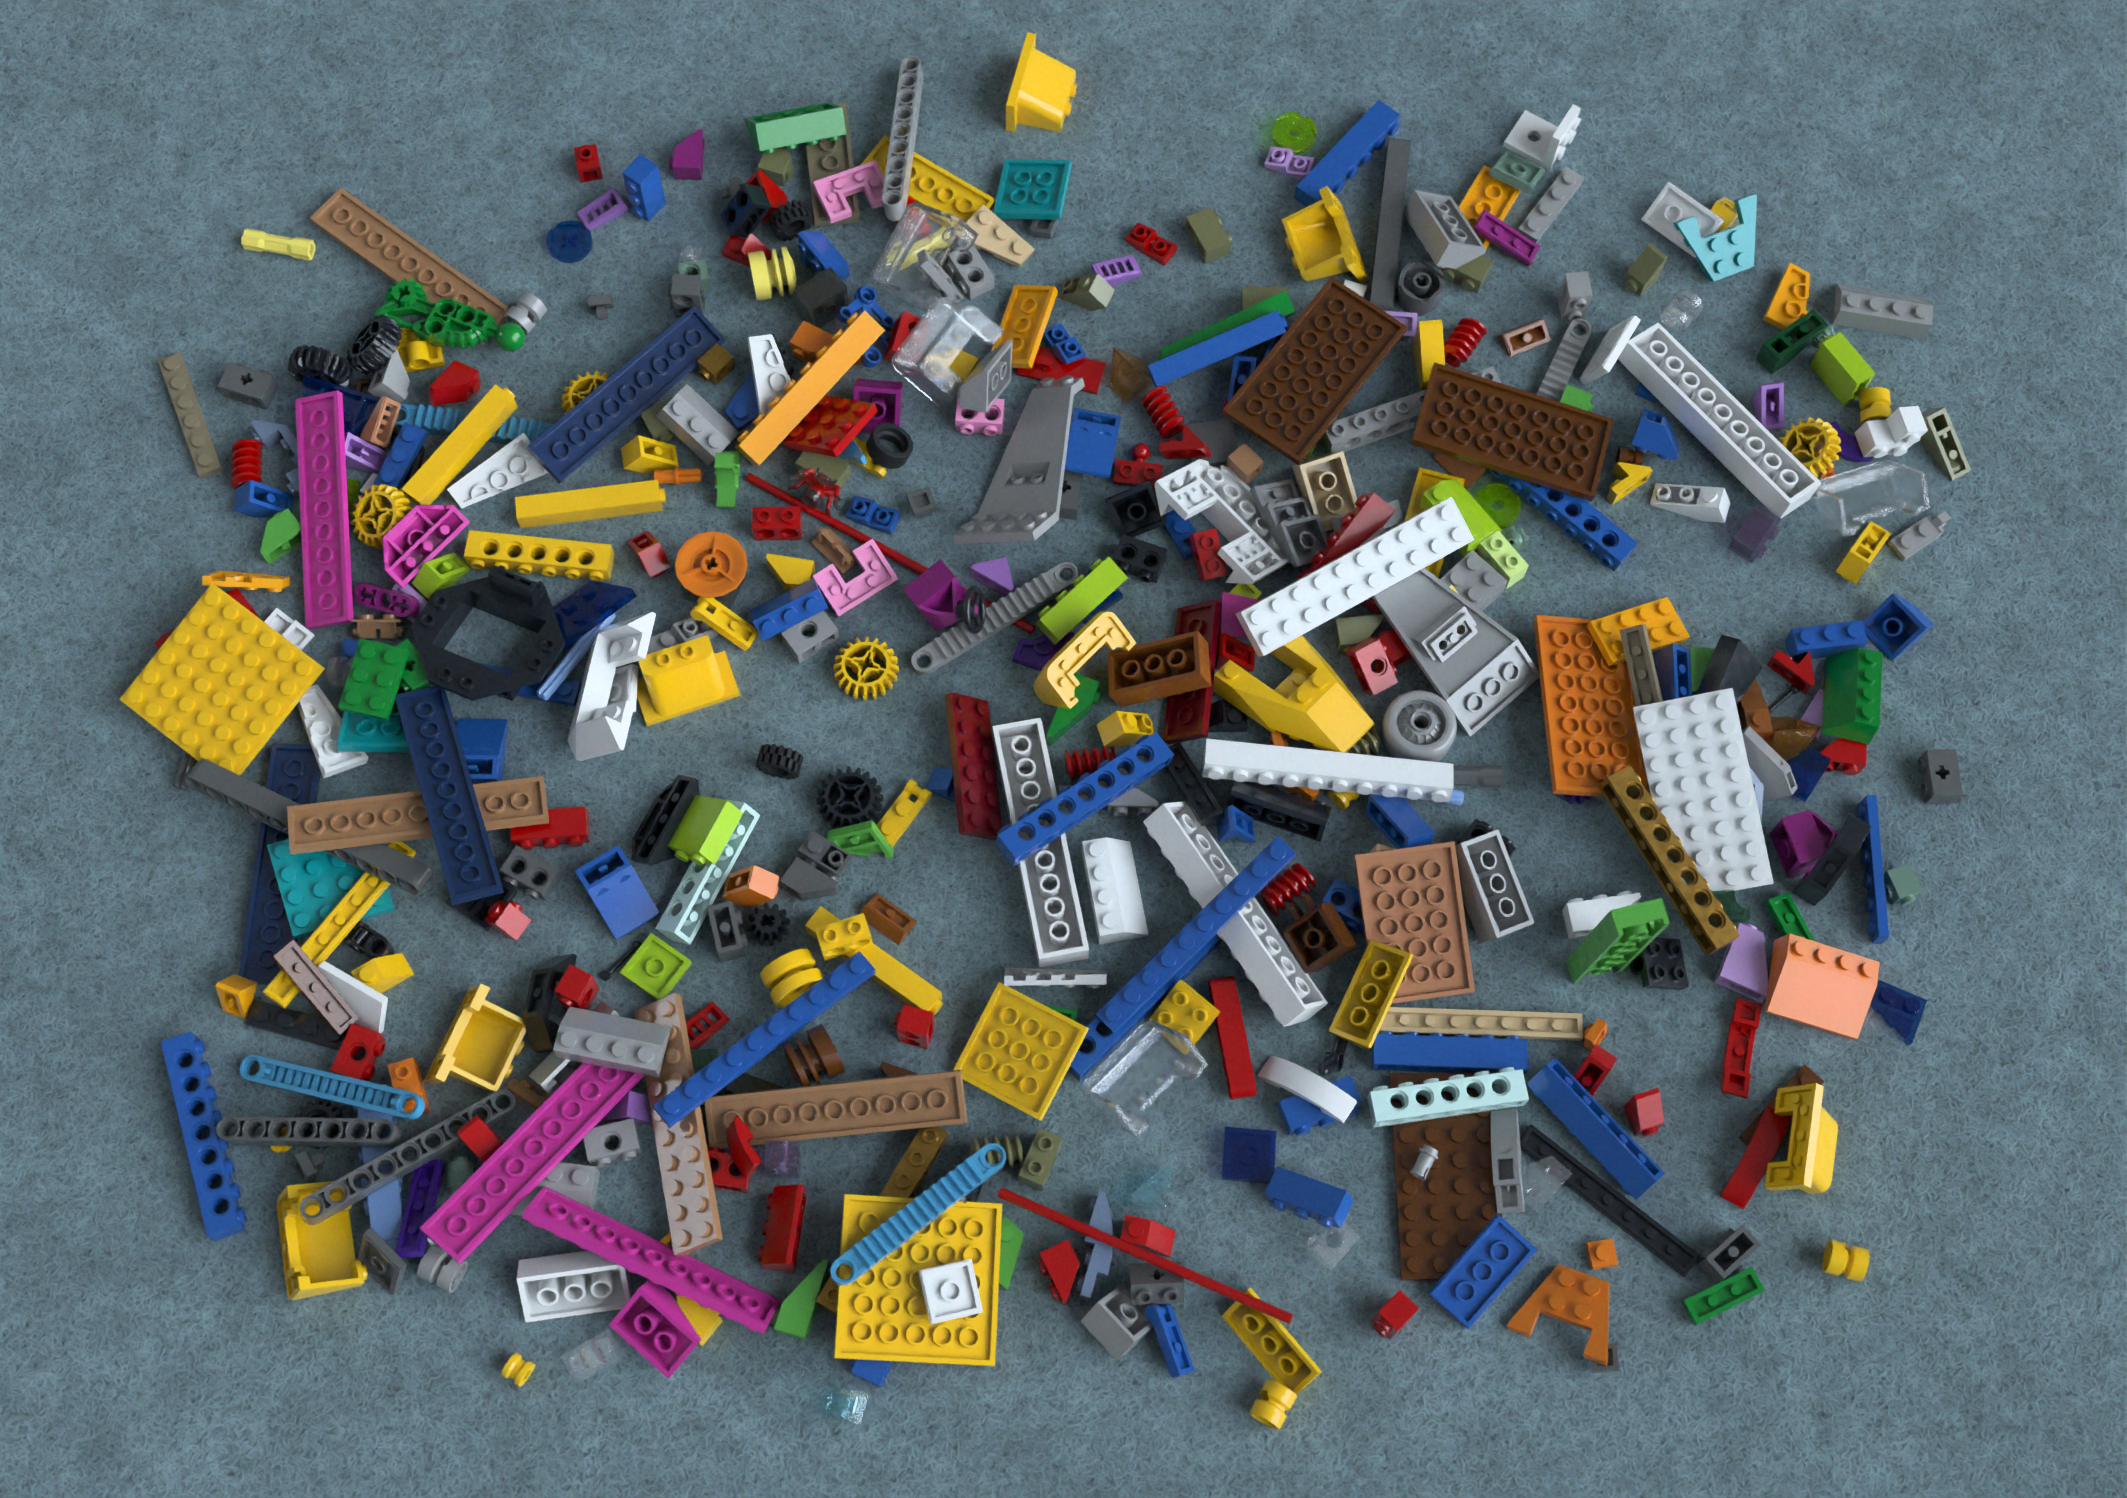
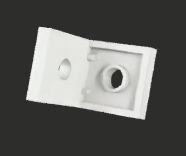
[1503,104,1581,171]

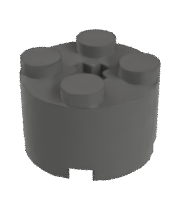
[1395,261,1445,316]

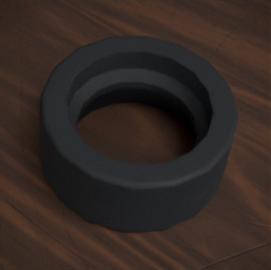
[866,423,913,469]

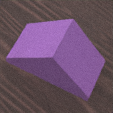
[1751,381,1784,430]
[344,432,388,474]
[971,557,1014,597]
[604,1091,653,1124]

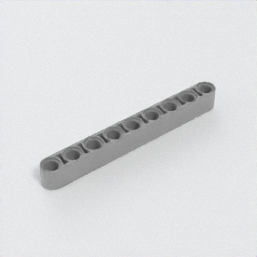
[882,56,924,221]

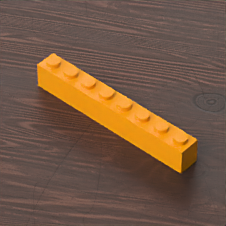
[735,310,885,467]

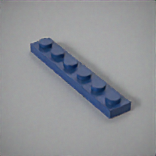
[1857,795,1889,944]

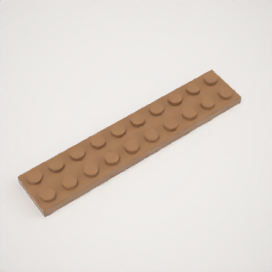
[310,188,510,346]
[287,776,549,855]
[634,993,723,1257]
[704,1070,968,1148]

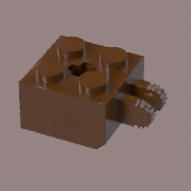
[1283,893,1357,973]

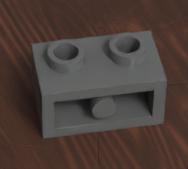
[707,901,748,962]
[1698,1225,1761,1284]

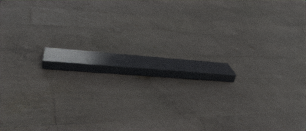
[1520,1124,1700,1277]

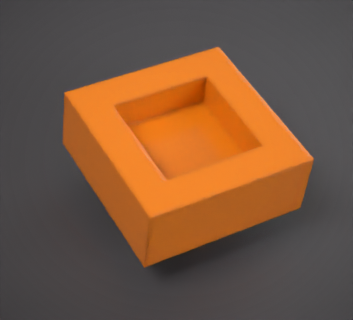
[1583,1018,1607,1051]
[1585,1238,1618,1270]

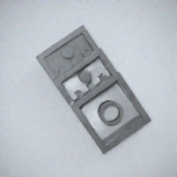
[1250,479,1328,568]

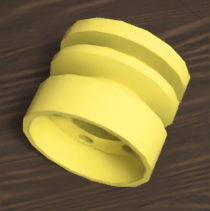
[748,246,797,301]

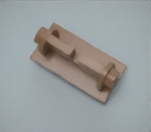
[811,527,857,574]
[351,615,405,639]

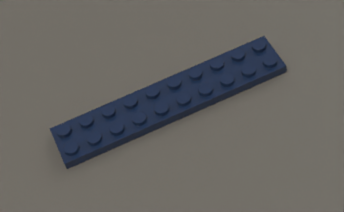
[526,306,726,484]
[395,686,503,905]
[239,743,321,985]

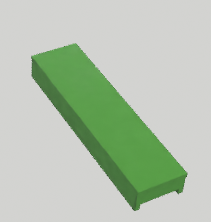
[1566,898,1670,984]

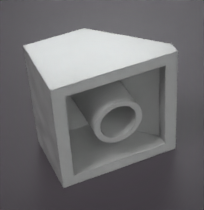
[1081,1283,1154,1361]

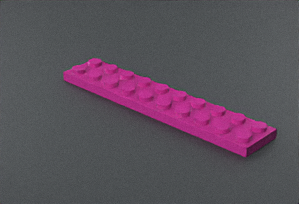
[295,390,354,630]
[420,1063,644,1265]
[522,1186,781,1334]

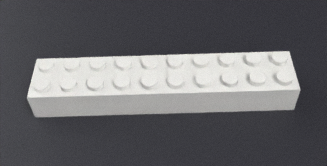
[1618,323,1821,520]
[1235,497,1474,657]
[992,718,1089,968]
[1143,801,1328,1027]

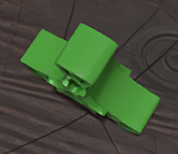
[714,451,741,508]

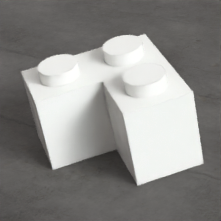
[1855,406,1928,458]

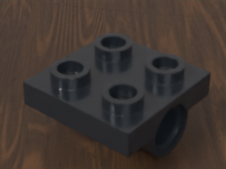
[445,878,518,932]
[1630,937,1689,990]

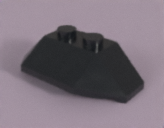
[631,775,700,866]

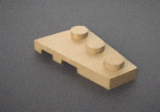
[953,205,1035,268]

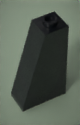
[1696,635,1762,706]

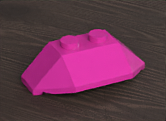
[382,505,470,588]

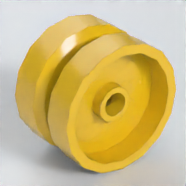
[760,948,824,1009]

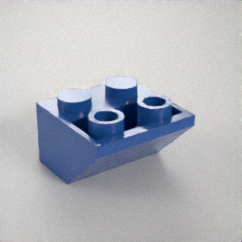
[797,231,849,289]
[1631,408,1680,461]

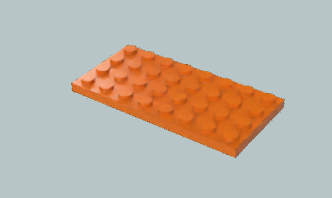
[1533,615,1649,798]

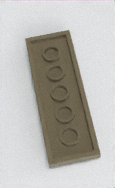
[806,103,860,227]

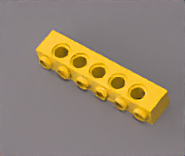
[464,530,615,582]

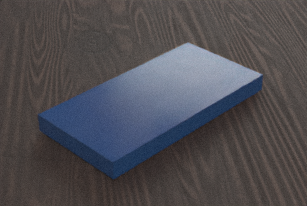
[1427,1213,1537,1329]

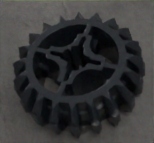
[347,314,402,375]
[287,345,353,392]
[816,766,884,828]

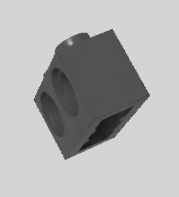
[668,274,706,318]
[500,845,562,901]

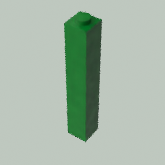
[1157,290,1295,361]

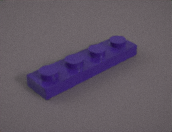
[395,1159,445,1258]

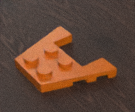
[1507,1264,1609,1366]

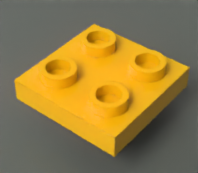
[396,327,445,373]
[1149,979,1220,1052]

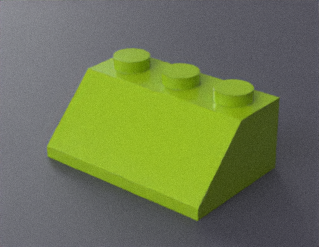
[1420,479,1502,557]

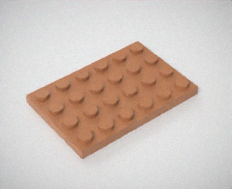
[1354,841,1475,1004]

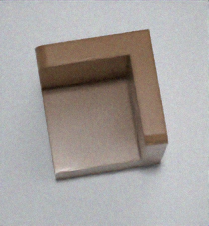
[1226,444,1264,484]

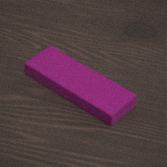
[1473,209,1540,266]

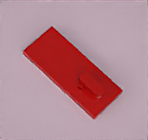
[1016,347,1106,395]

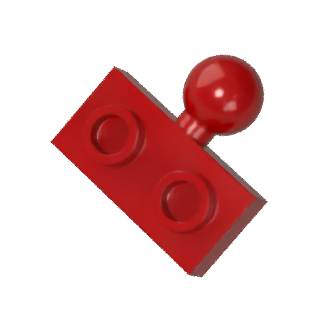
[1113,443,1163,488]

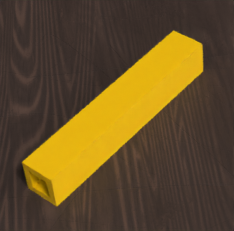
[402,384,518,505]
[515,480,666,528]
[805,906,943,1015]

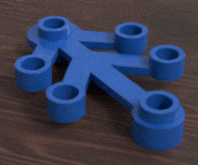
[837,286,895,368]

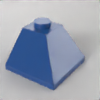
[1863,593,1935,661]

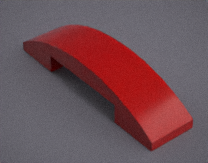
[1721,998,1762,1099]
[1720,1106,1791,1209]

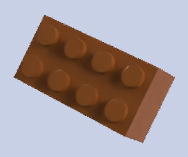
[1107,631,1211,707]

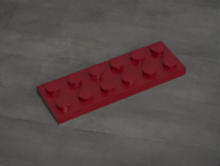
[1163,600,1222,744]
[945,692,1002,841]

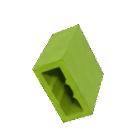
[1810,332,1876,406]
[668,795,743,865]

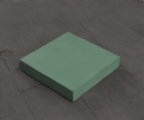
[1489,150,1546,194]

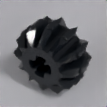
[747,902,790,946]

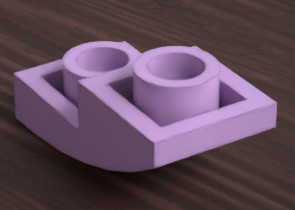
[1264,146,1316,180]

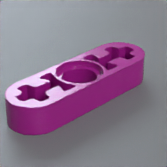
[354,583,419,617]

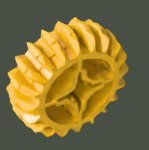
[562,370,609,414]
[1778,417,1841,478]
[350,484,412,549]
[833,636,899,701]

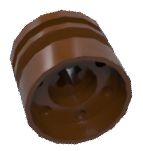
[782,1024,845,1086]

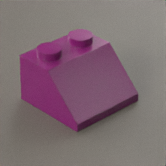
[853,378,903,433]

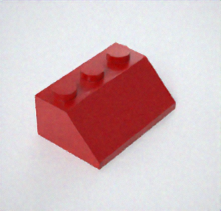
[758,1184,807,1273]

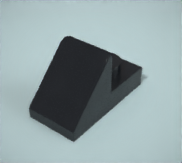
[1208,700,1248,733]

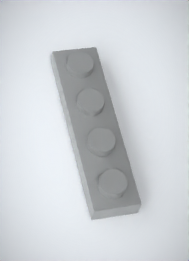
[1517,166,1584,243]

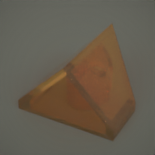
[1111,347,1153,404]
[1766,716,1822,763]

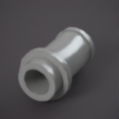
[1410,1145,1438,1180]

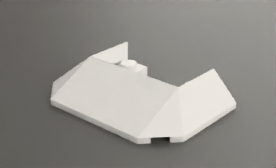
[1154,459,1290,584]
[567,612,656,761]

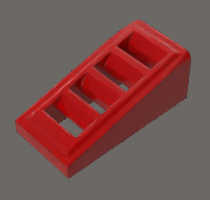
[686,1001,730,1055]

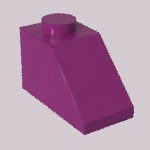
[669,129,705,180]

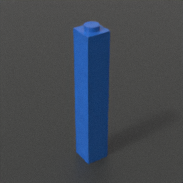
[1146,310,1287,388]

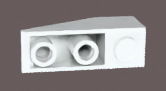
[1650,483,1730,523]
[1562,891,1641,939]

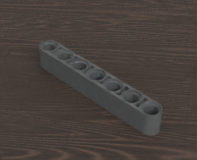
[216,1117,402,1148]

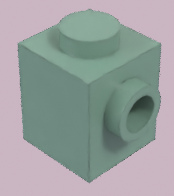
[1884,863,1922,906]

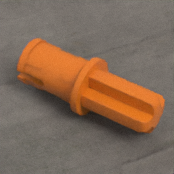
[654,467,702,485]

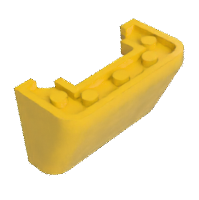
[1033,611,1136,709]
[277,1181,367,1300]

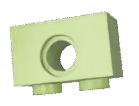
[1476,530,1529,590]

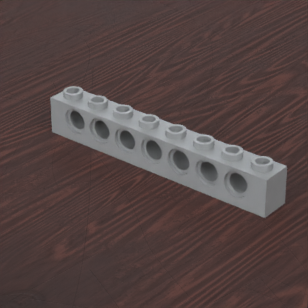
[1320,366,1502,454]

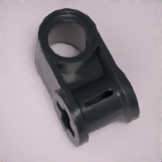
[343,921,395,960]

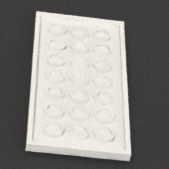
[1633,688,1774,895]

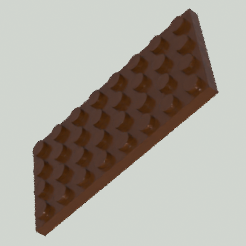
[1222,277,1407,465]
[1411,362,1614,502]
[1389,1072,1502,1281]

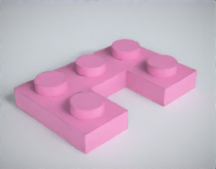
[813,160,884,223]
[812,538,898,618]

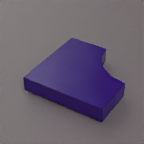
[1012,632,1074,671]

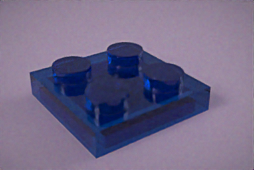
[1221,1127,1277,1184]

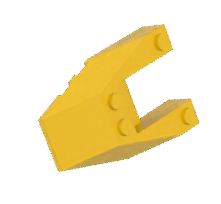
[1213,635,1374,753]

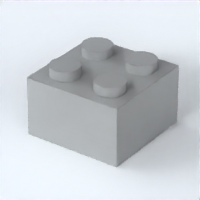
[1440,550,1507,612]

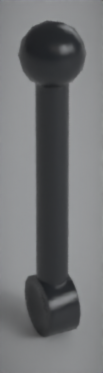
[1768,685,1799,714]
[600,941,642,981]

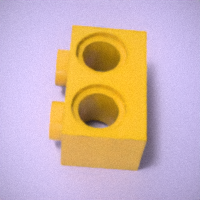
[815,913,873,961]

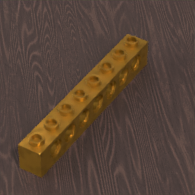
[1598,765,1740,956]
[816,1126,949,1317]

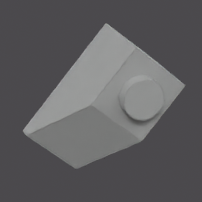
[368,349,410,403]

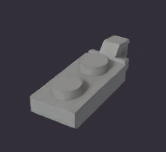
[917,249,964,306]
[1888,511,1951,561]

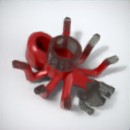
[787,467,841,516]

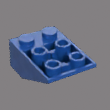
[1065,408,1121,478]
[456,718,508,784]
[575,845,660,941]

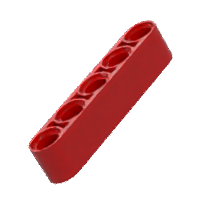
[1208,976,1257,1100]

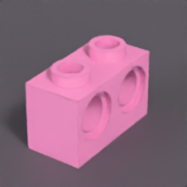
[955,397,1004,436]

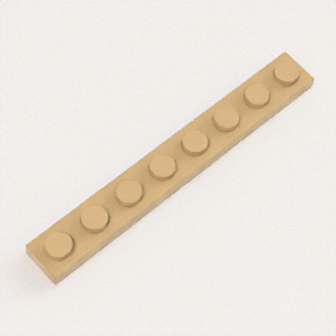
[1378,1007,1583,1041]

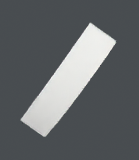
[1257,1055,1357,1123]

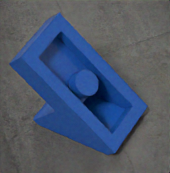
[926,768,956,803]
[1216,805,1256,843]

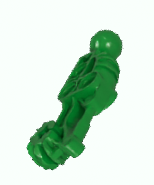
[376,277,525,352]

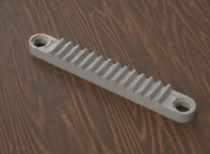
[1537,318,1592,402]
[911,562,1078,675]

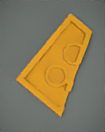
[1763,263,1810,330]
[202,570,290,592]

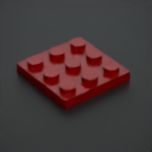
[783,395,878,458]

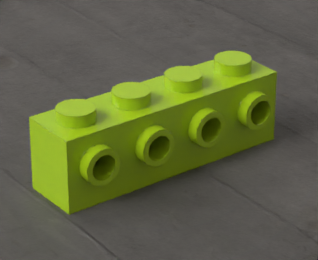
[1035,556,1128,645]

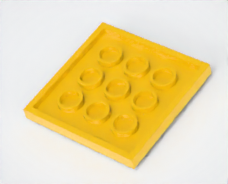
[953,982,1089,1121]

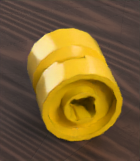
[1859,387,1891,426]
[1822,1239,1869,1282]
[1249,1379,1297,1430]

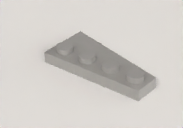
[1004,967,1107,988]

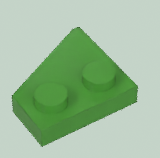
[827,820,894,859]
[999,1216,1024,1290]

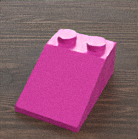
[609,1279,701,1379]

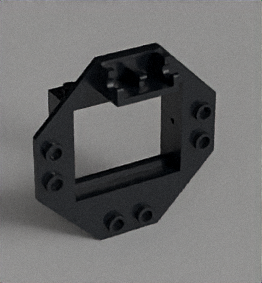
[411,565,565,701]

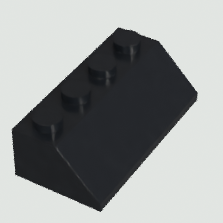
[1227,781,1332,842]

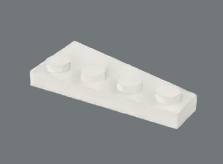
[747,334,791,415]

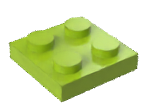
[620,933,692,1001]

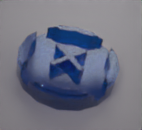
[546,220,593,263]

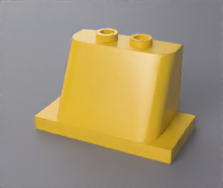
[1006,32,1077,132]
[1281,186,1369,283]
[637,635,740,726]
[424,984,527,1093]
[1765,1083,1838,1194]

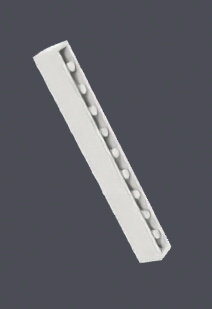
[1202,739,1454,802]

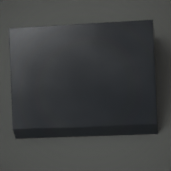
[1105,481,1168,537]

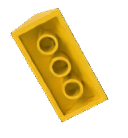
[1328,939,1413,1049]
[1221,1287,1322,1395]

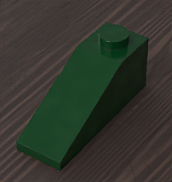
[1756,310,1829,375]

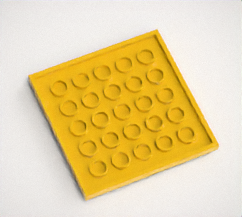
[119,583,325,776]
[834,1194,1002,1366]

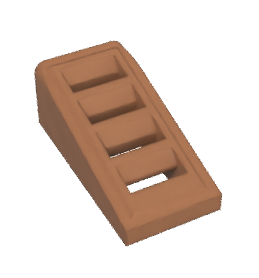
[360,396,401,448]

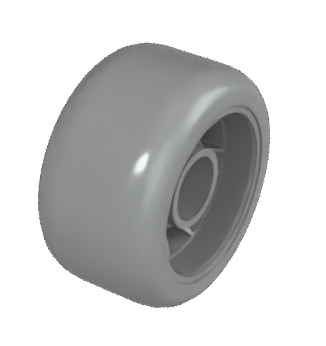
[1381,690,1457,762]

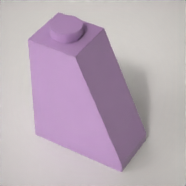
[1714,923,1768,1003]

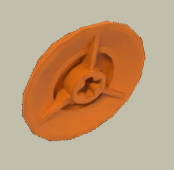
[675,531,748,598]

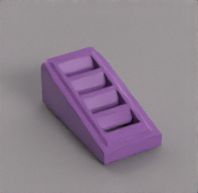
[577,187,630,231]
[1091,255,1142,287]

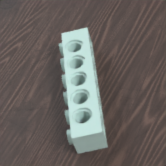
[655,800,760,945]
[1367,1067,1529,1128]

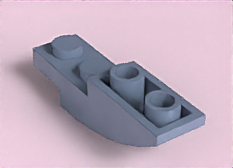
[1076,1191,1113,1302]

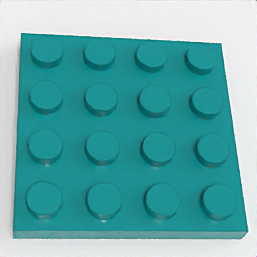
[267,839,395,940]

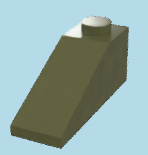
[1920,407,1971,481]

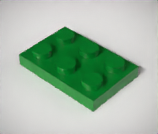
[338,638,410,721]

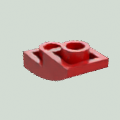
[1125,223,1177,266]
[725,1116,762,1178]

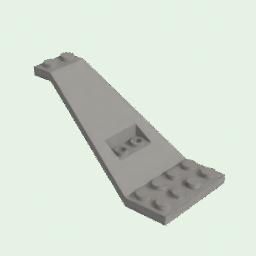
[953,376,1085,544]
[1361,528,1540,737]

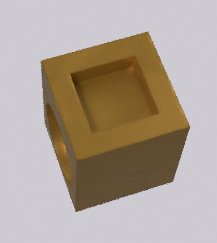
[697,343,735,386]

